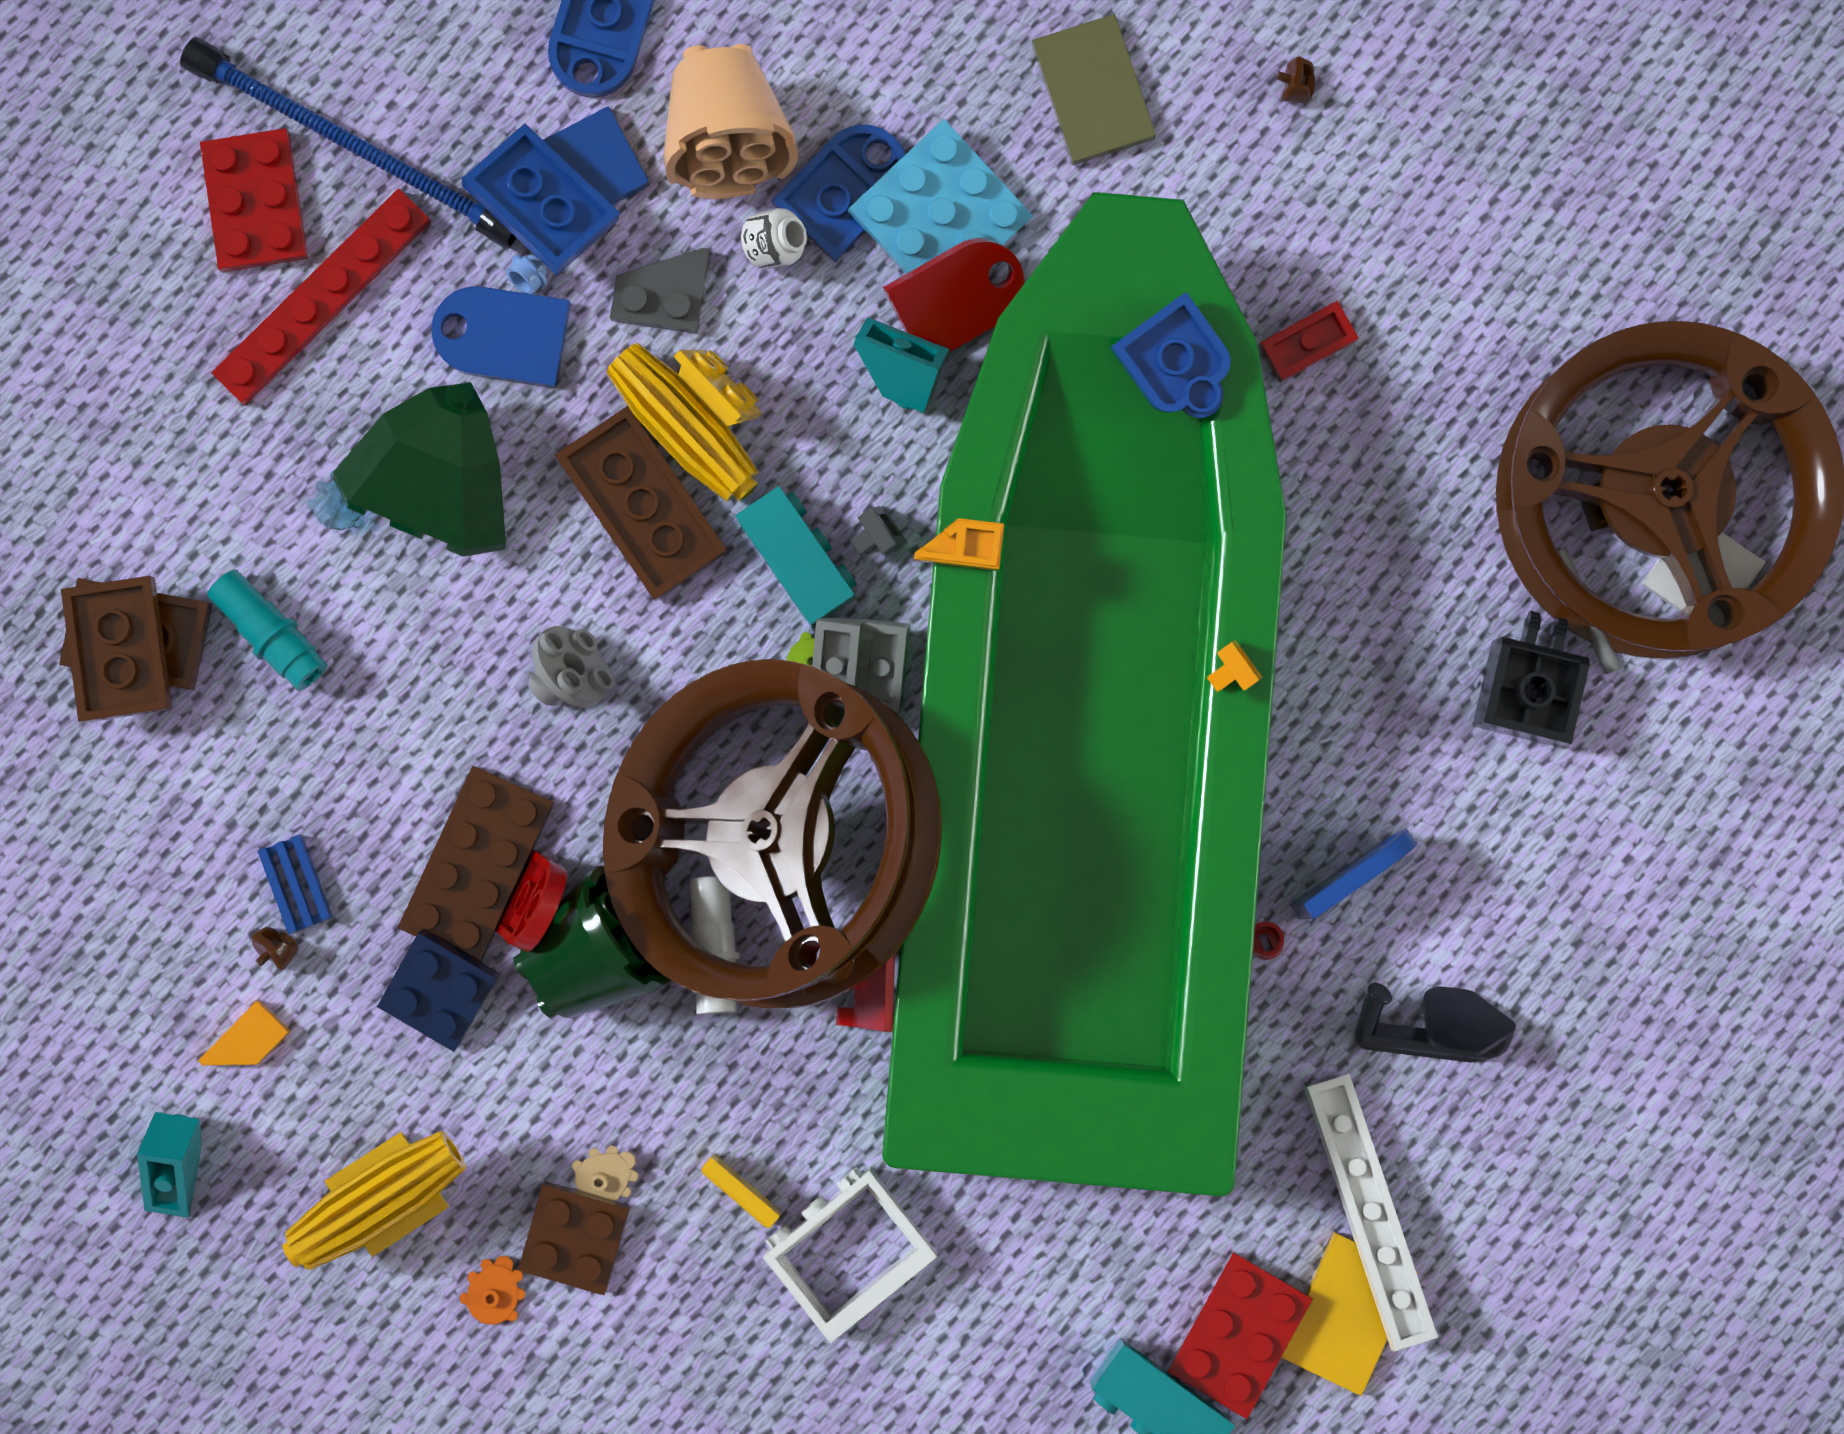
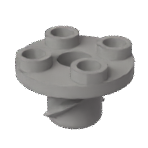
[528,626,615,708]

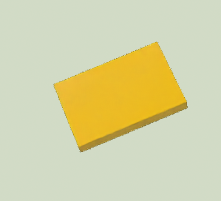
[1281,1232,1418,1396]

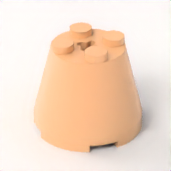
[663,44,798,199]

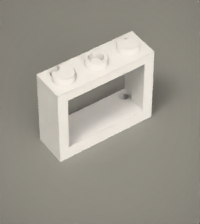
[763,1167,937,1344]

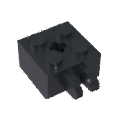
[1472,611,1590,747]

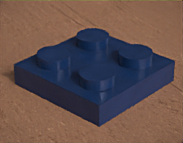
[377,928,500,1052]

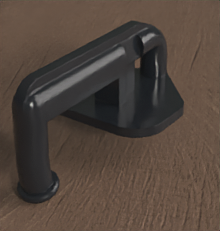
[1354,982,1516,1063]

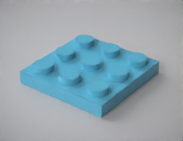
[847,119,1033,274]

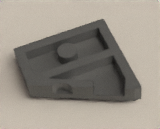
[610,248,710,334]

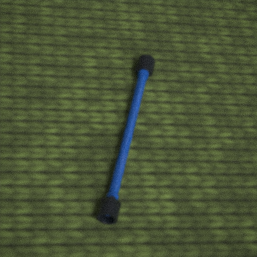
[180,37,516,250]

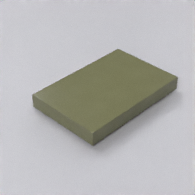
[1032,14,1156,166]

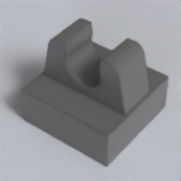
[850,506,907,555]

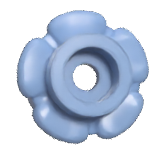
[506,255,547,294]

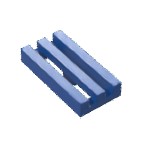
[257,835,333,934]

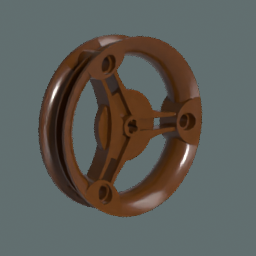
[1496,321,1844,658]
[603,659,942,1009]

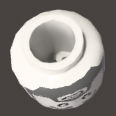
[741,208,807,269]

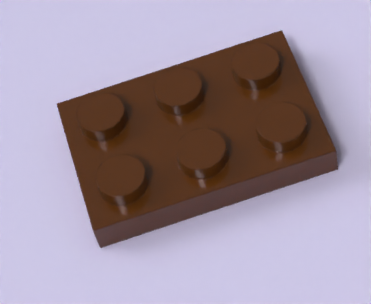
[61,575,173,723]
[59,578,213,691]

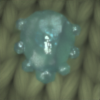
[306,470,364,530]

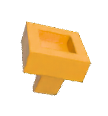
[1207,640,1262,692]

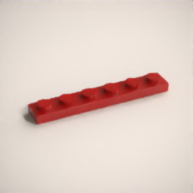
[211,188,432,406]

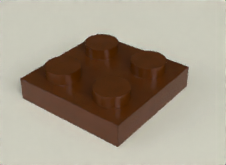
[518,1181,631,1295]

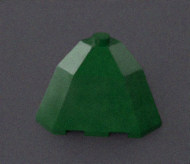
[333,382,506,557]

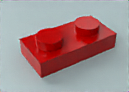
[1259,300,1359,383]

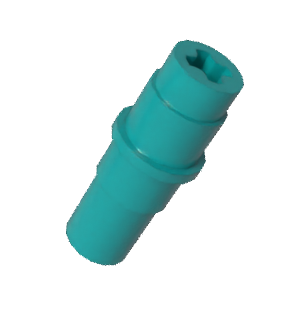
[207,569,328,691]

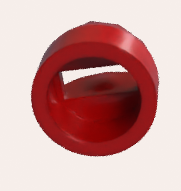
[1253,922,1284,960]

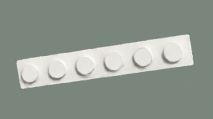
[1304,1074,1438,1351]

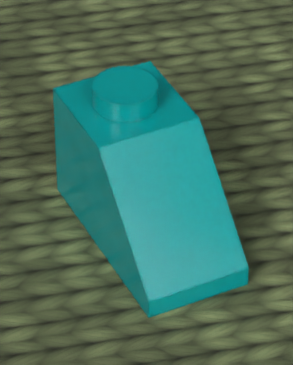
[853,317,949,413]
[137,1112,202,1218]

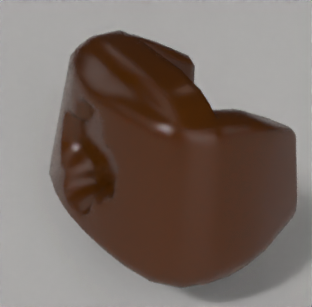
[1276,56,1315,103]
[252,927,298,971]

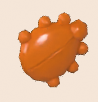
[459,1256,525,1325]

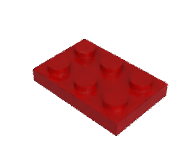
[200,128,308,273]
[1168,1252,1314,1419]

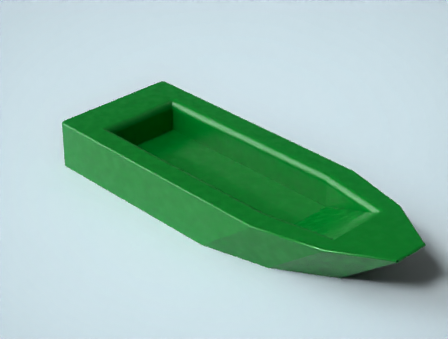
[882,192,1287,1197]

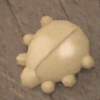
[572,1145,639,1201]

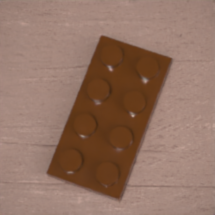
[555,405,728,602]
[397,766,555,962]

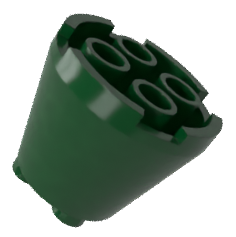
[514,865,672,1018]

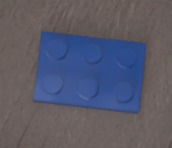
[462,123,620,276]

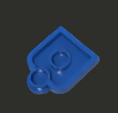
[1109,292,1231,418]

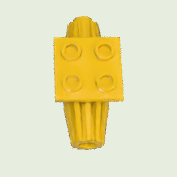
[606,343,762,502]
[282,1131,466,1270]

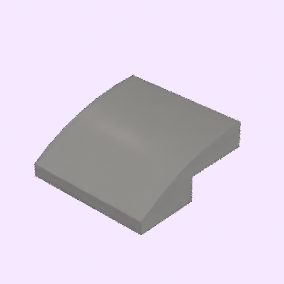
[812,618,910,713]

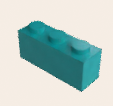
[735,486,857,629]
[1089,1338,1235,1434]

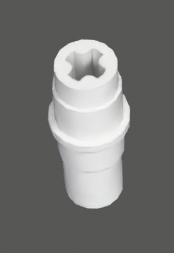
[689,876,740,1015]

